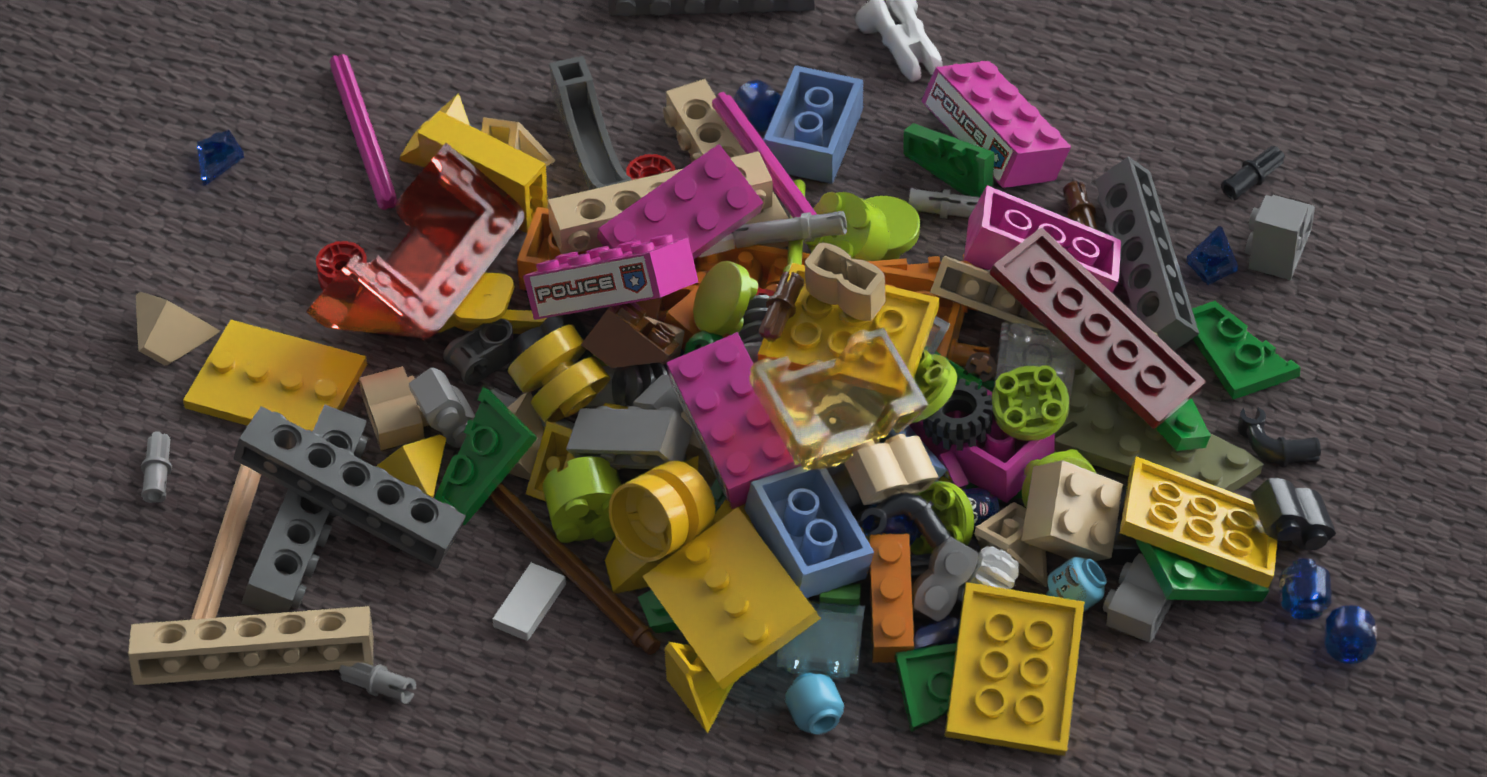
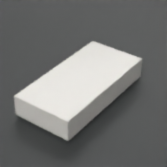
[493,563,566,641]

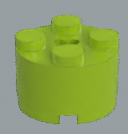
[804,192,890,261]
[543,456,622,543]

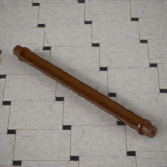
[488,482,661,655]

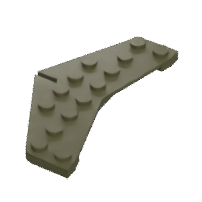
[1003,320,1263,492]

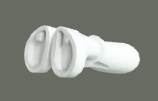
[855,0,943,82]

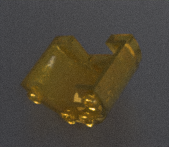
[749,327,928,470]

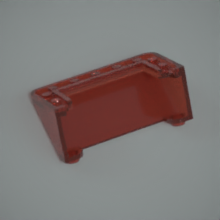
[306,143,524,338]

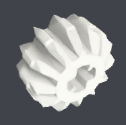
[958,546,1019,601]

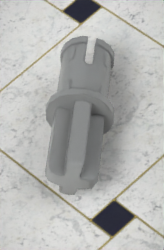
[141,431,172,503]
[339,662,416,703]

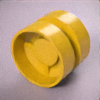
[508,325,611,424]
[609,460,715,561]

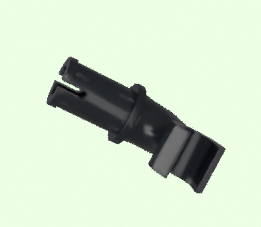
[1238,407,1321,467]
[856,492,951,548]

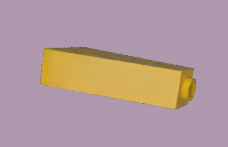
[417,110,548,233]

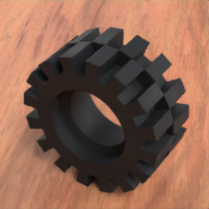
[923,379,992,451]

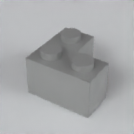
[1245,195,1315,280]

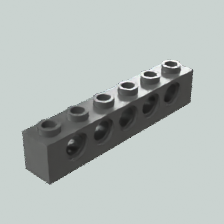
[1095,156,1199,351]
[242,404,369,614]
[233,406,466,569]

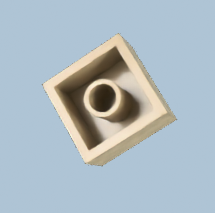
[1021,460,1123,561]

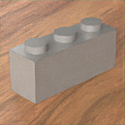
[566,406,693,469]

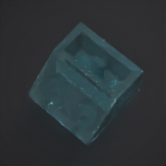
[777,601,865,678]

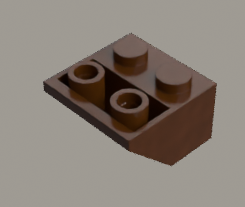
[581,302,680,368]

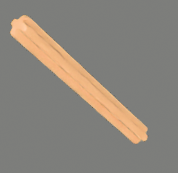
[191,464,261,620]

